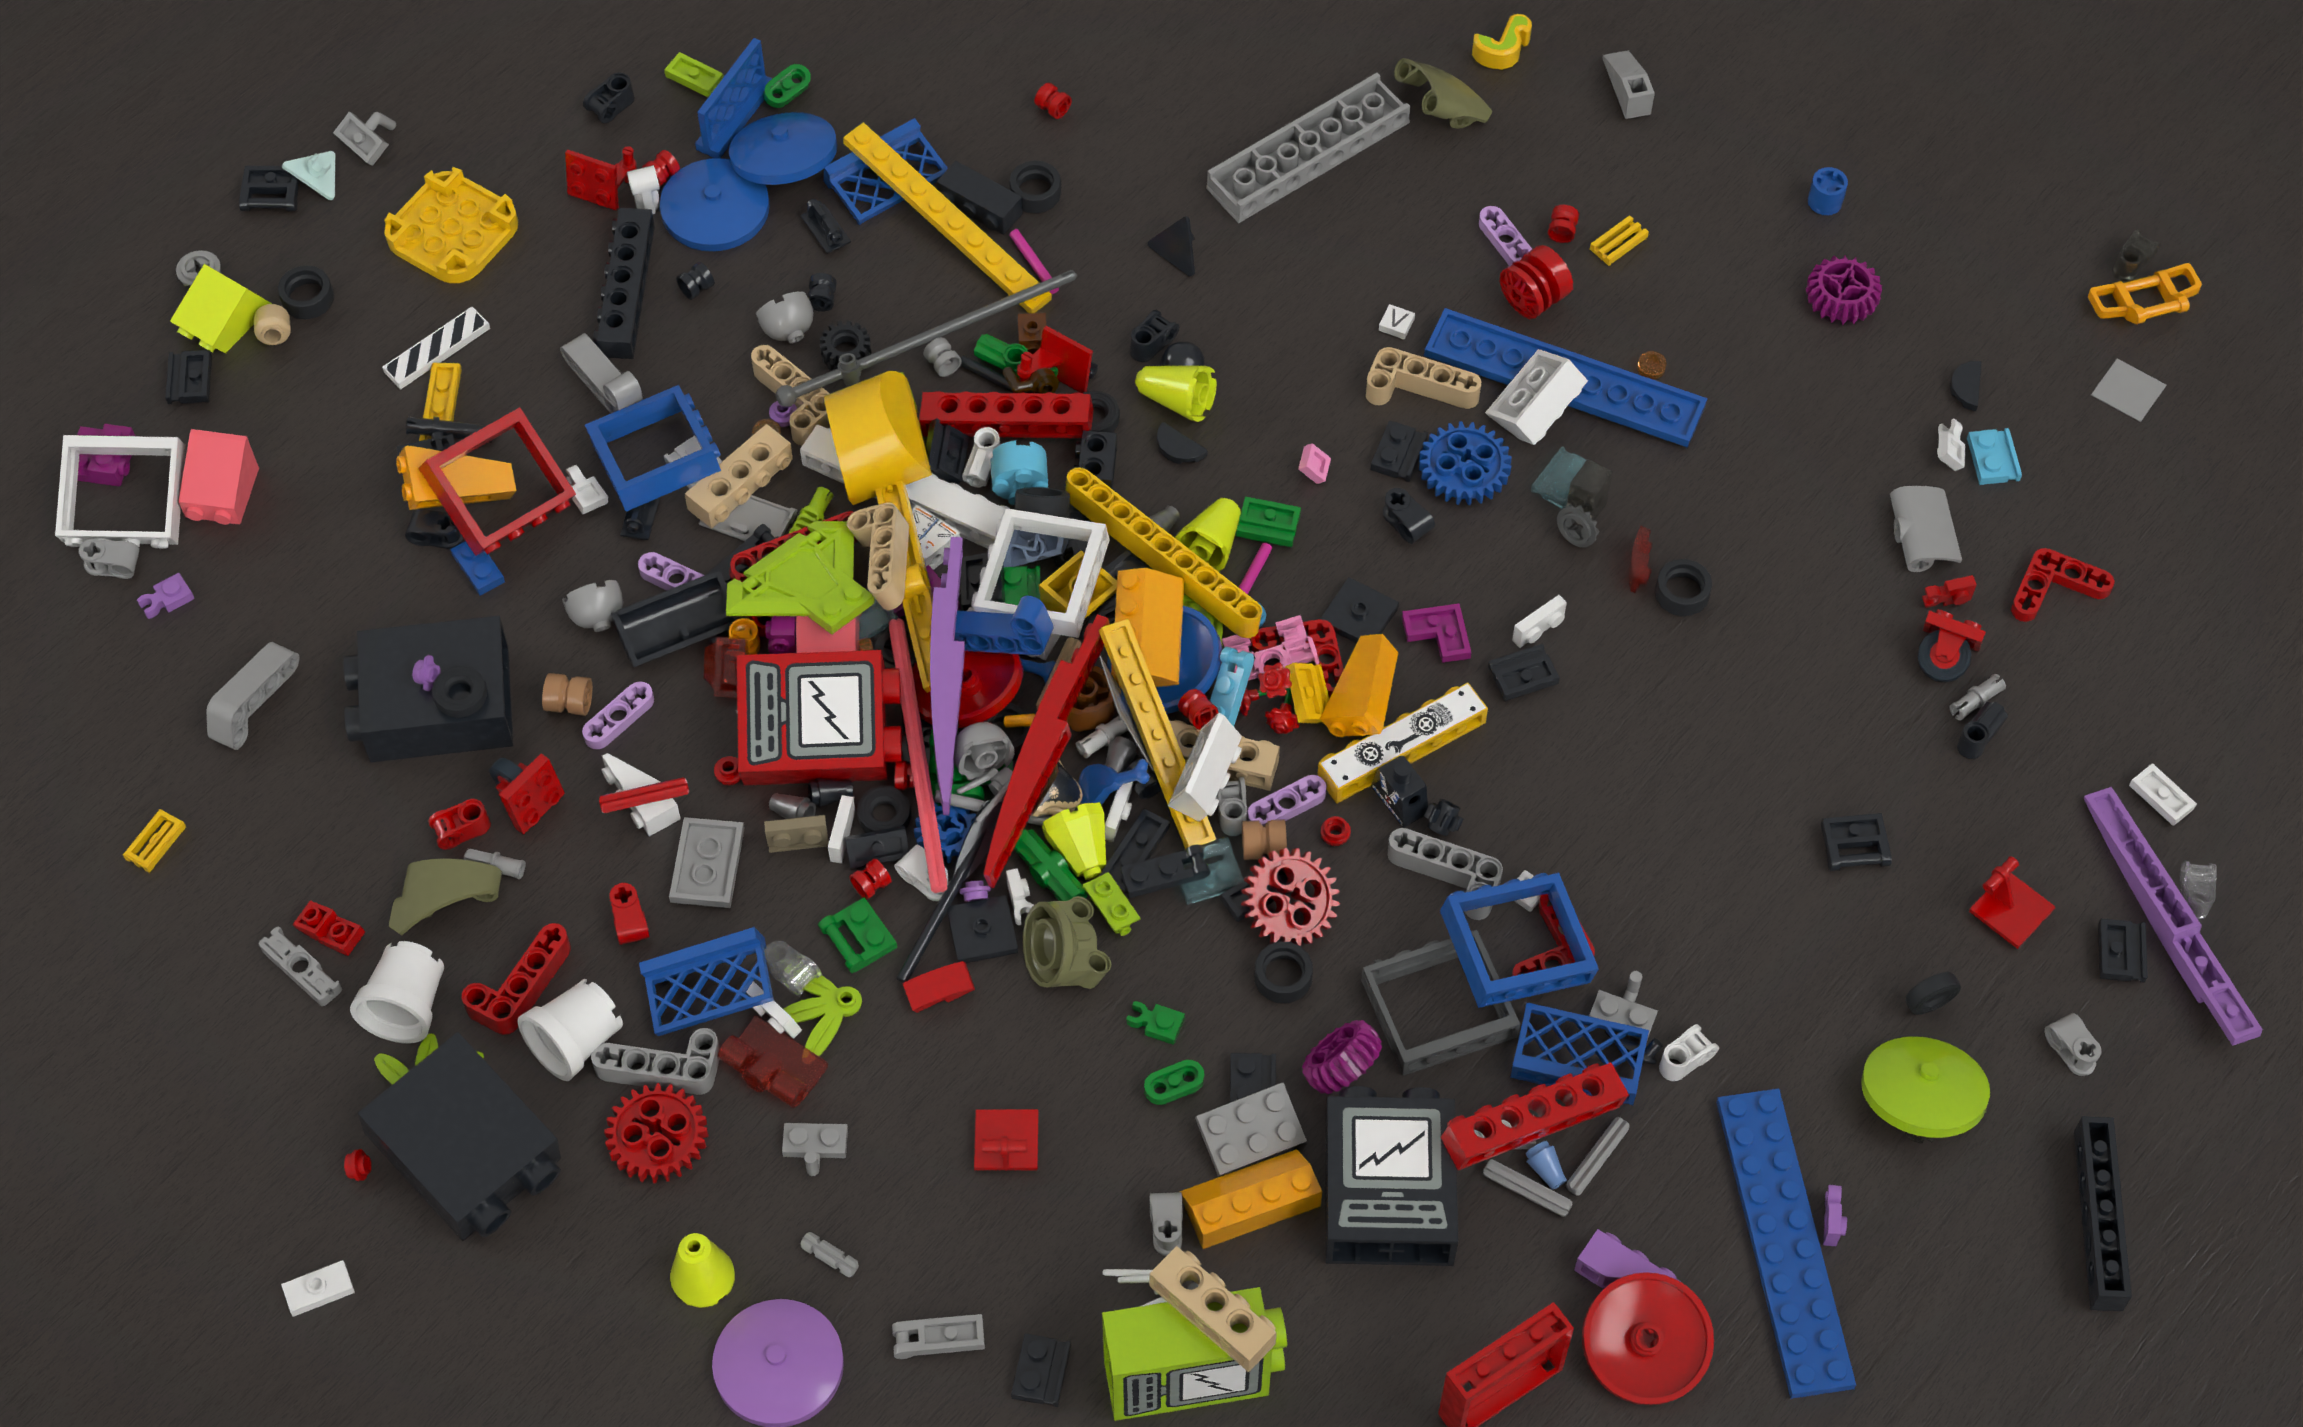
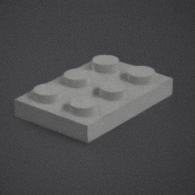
[669,817,745,908]
[1195,1083,1307,1176]

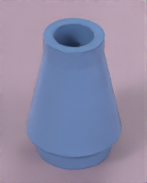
[1525,1140,1567,1190]

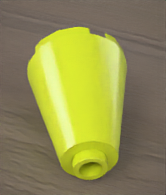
[1135,366,1217,422]
[1175,498,1241,572]
[670,1233,735,1308]

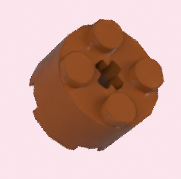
[1066,666,1116,732]

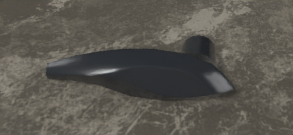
[1605,1031,1663,1064]

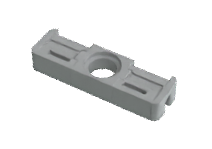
[259,927,342,1006]

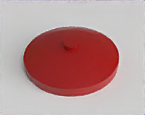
[912,651,1023,728]
[1582,1272,1714,1405]

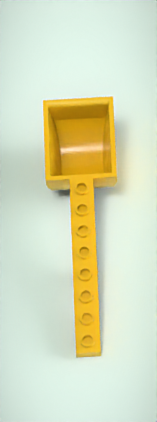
[823,371,933,693]

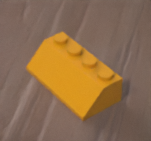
[1111,568,1185,689]
[1179,1149,1322,1249]

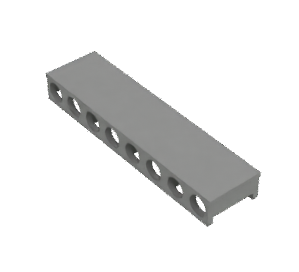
[1206,73,1410,223]

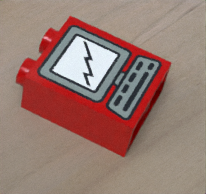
[737,650,902,786]

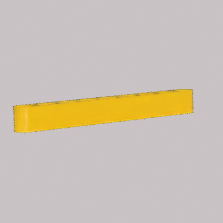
[1065,468,1262,638]

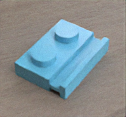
[1967,428,2022,485]

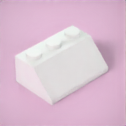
[1485,349,1588,445]
[1168,713,1242,822]

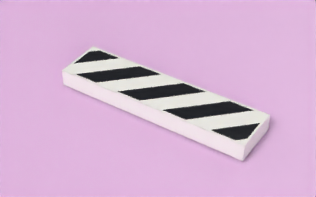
[382,307,490,390]

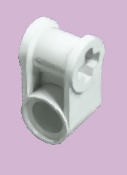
[894,845,949,901]
[1659,1024,1719,1081]

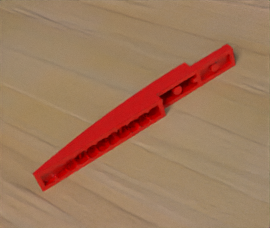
[984,614,1110,888]

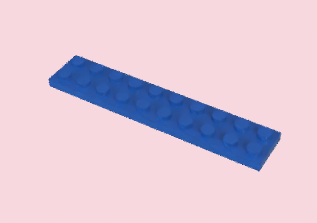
[1424,308,1708,448]
[1716,1089,1856,1399]

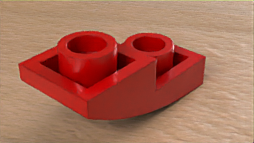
[293,901,365,956]
[903,961,975,1013]

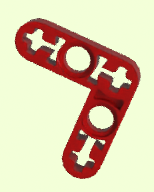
[2011,548,2115,622]
[1251,619,1344,699]
[1512,894,1595,976]

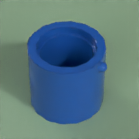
[1808,167,1848,215]

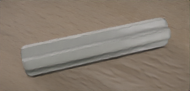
[1566,1117,1629,1196]
[1483,1159,1573,1217]

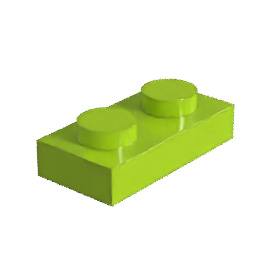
[664,52,724,97]

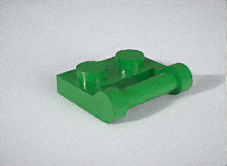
[818,897,897,973]

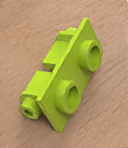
[1083,872,1141,936]

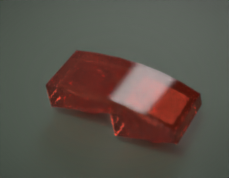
[1628,526,1653,593]

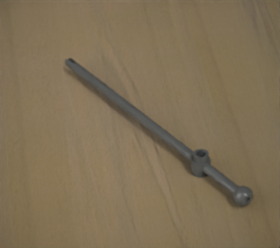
[775,270,1077,407]

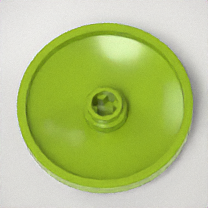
[1861,1037,1990,1138]

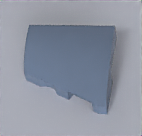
[1004,530,1069,567]

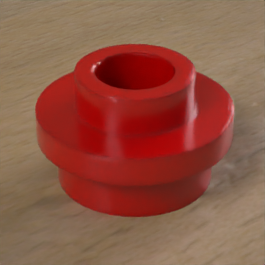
[714,756,741,786]
[1320,816,1351,846]
[344,1149,372,1181]

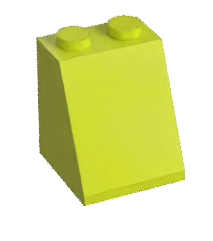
[170,264,272,353]

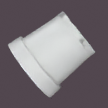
[350,941,444,1043]
[518,979,623,1081]

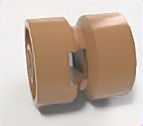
[542,673,593,716]
[1242,819,1287,860]

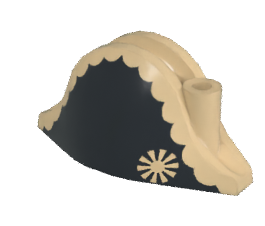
[1032,760,1082,817]

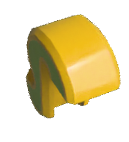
[1472,14,1532,69]

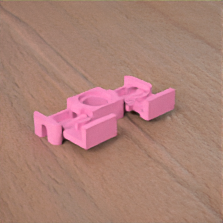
[1222,615,1319,681]

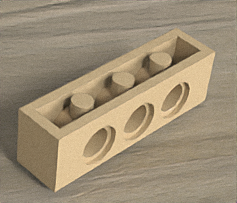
[685,424,793,529]
[1169,720,1280,791]
[1149,1246,1277,1372]

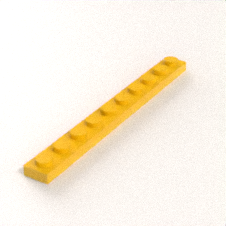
[843,122,1052,313]

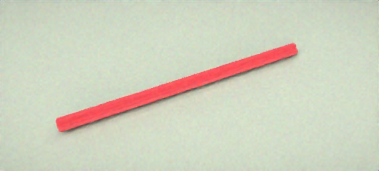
[889,618,947,893]

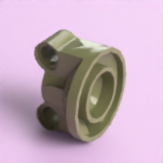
[1023,896,1111,989]

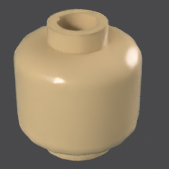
[254,304,291,345]

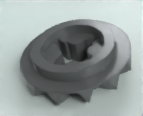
[1557,504,1600,547]

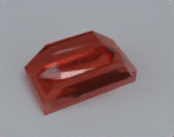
[703,637,749,698]

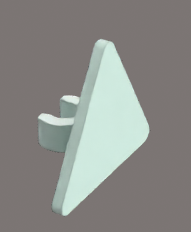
[282,151,335,200]

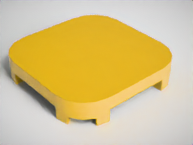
[384,167,518,283]

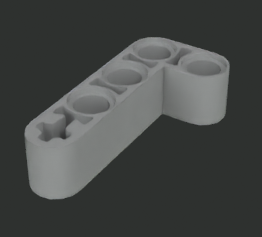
[560,333,643,413]
[206,642,300,750]
[1387,828,1503,920]
[591,1028,721,1095]

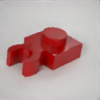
[1922,575,1977,608]

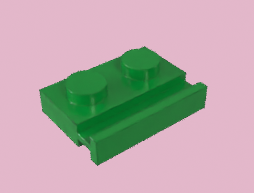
[1236,496,1301,547]
[1004,566,1041,605]

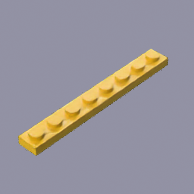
[1099,619,1216,850]

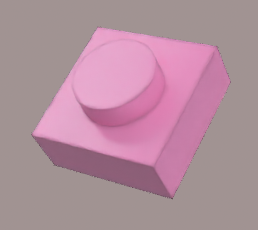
[1298,443,1331,484]

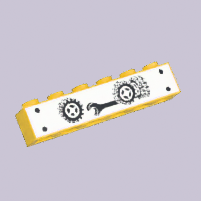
[1318,683,1488,804]

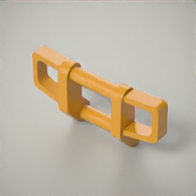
[2088,263,2202,324]

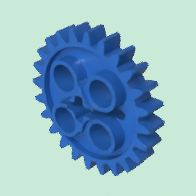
[1419,421,1512,505]

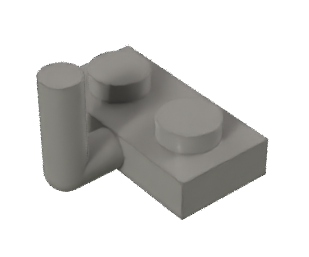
[333,112,396,166]
[1589,971,1658,1040]
[782,1123,848,1176]

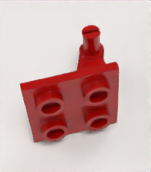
[565,147,637,210]
[1017,326,1093,393]
[1969,856,2056,949]
[974,1109,1039,1170]

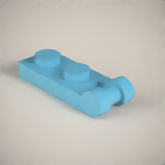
[1210,647,1254,726]

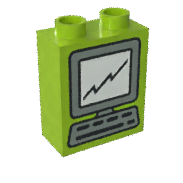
[1102,1287,1287,1421]

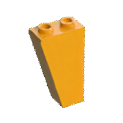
[396,446,517,510]
[1320,634,1398,737]

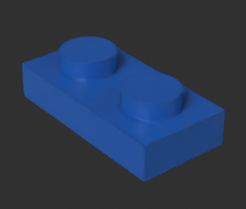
[451,541,505,596]

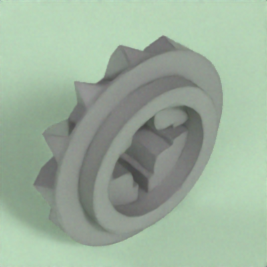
[176,250,221,286]

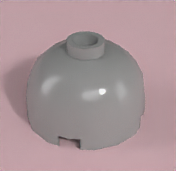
[756,291,813,343]
[562,580,623,632]
[954,722,1014,781]

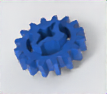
[914,802,976,863]

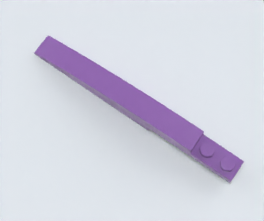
[930,537,965,816]
[2084,787,2263,1046]

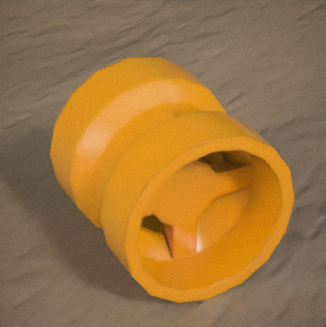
[729,618,761,655]

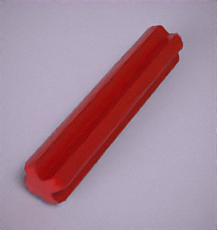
[599,777,689,813]

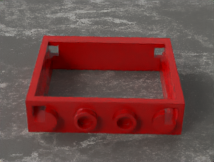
[418,407,576,556]
[1438,1302,1574,1427]

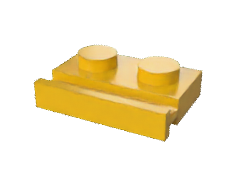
[1285,663,1329,724]

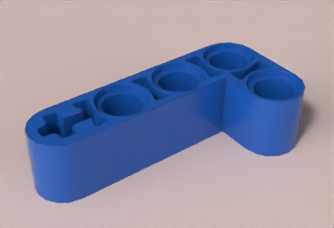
[954,596,1054,655]

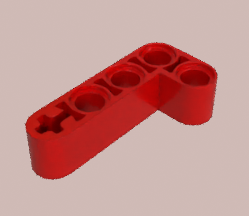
[462,923,571,1035]

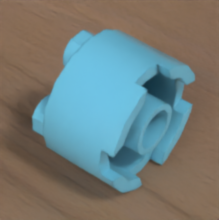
[990,441,1048,505]

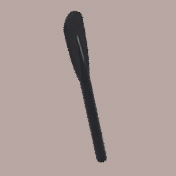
[896,800,1002,983]

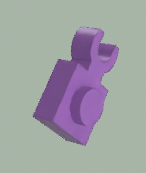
[137,573,194,619]
[1823,1185,1847,1246]

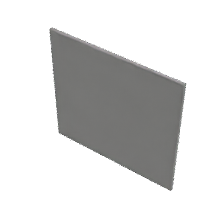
[2091,358,2167,422]

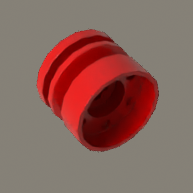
[1499,245,1573,319]

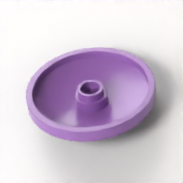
[712,1299,844,1427]

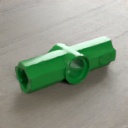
[974,334,1058,379]
[1014,829,1088,901]

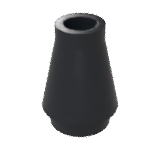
[808,778,853,808]

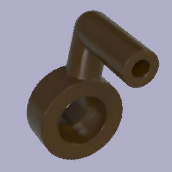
[1002,367,1059,394]

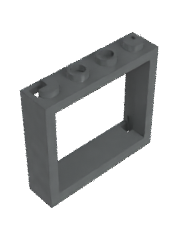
[1361,930,1520,1076]

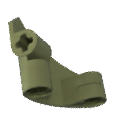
[1394,58,1493,129]
[389,859,502,936]

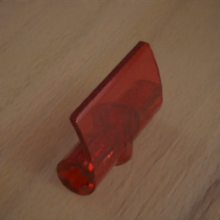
[718,1016,828,1108]

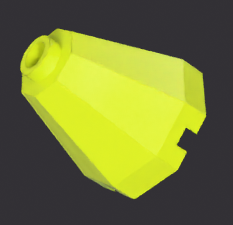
[1042,802,1106,880]

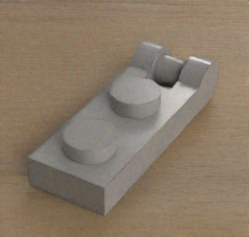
[892,1314,985,1359]

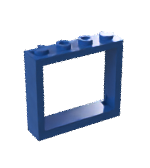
[585,385,721,512]
[1440,873,1599,1008]

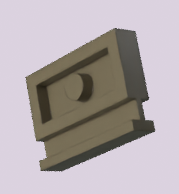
[764,815,829,853]

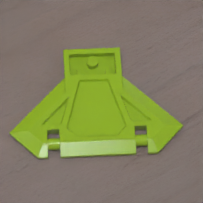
[726,521,875,634]

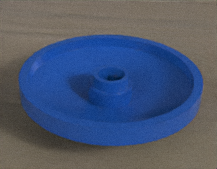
[729,112,838,185]
[660,158,769,251]
[1107,606,1222,714]

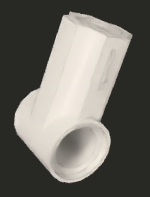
[627,165,660,214]
[962,427,1000,488]

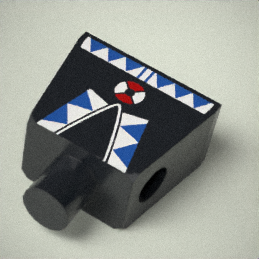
[1371,756,1428,828]

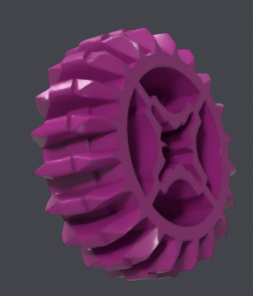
[1806,255,1882,325]
[1302,1020,1382,1094]

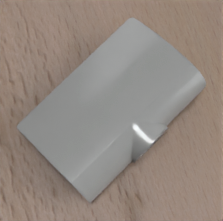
[1890,486,1962,572]

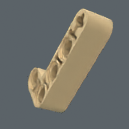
[751,345,830,446]
[1366,347,1481,409]
[847,502,909,610]

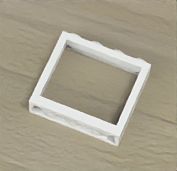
[55,435,185,549]
[971,508,1110,638]

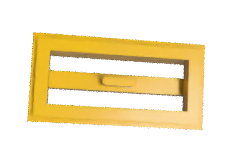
[1590,215,1649,266]
[123,809,186,873]

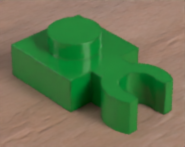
[1127,1001,1185,1045]

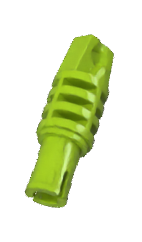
[788,487,834,534]

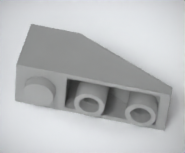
[1603,50,1655,119]

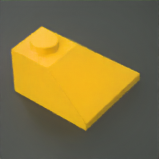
[1039,550,1117,618]

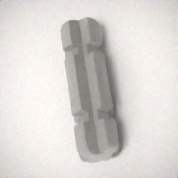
[800,1232,859,1277]

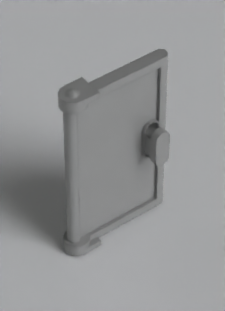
[699,494,797,544]

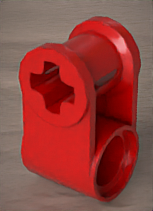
[428,799,491,850]
[610,883,650,945]

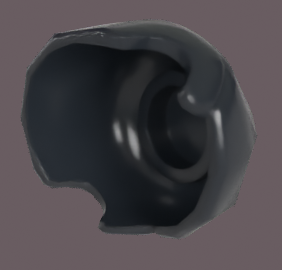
[1160,342,1205,366]

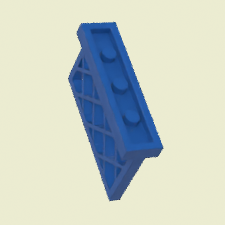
[695,38,772,158]
[823,118,948,225]
[639,927,774,1036]
[1510,1003,1649,1105]

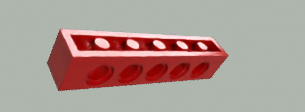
[919,391,1093,438]
[1441,1062,1629,1170]

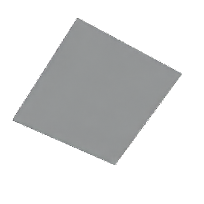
[1099,656,1154,771]

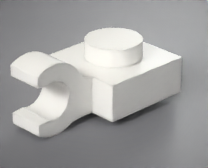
[1937,419,1965,471]
[566,465,608,514]
[1006,868,1034,925]

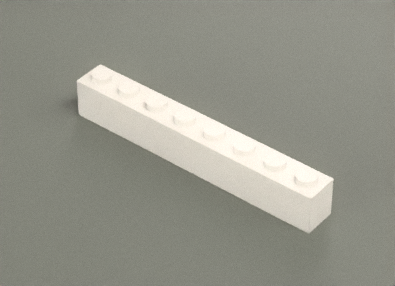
[800,424,1010,549]

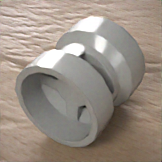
[923,337,962,377]

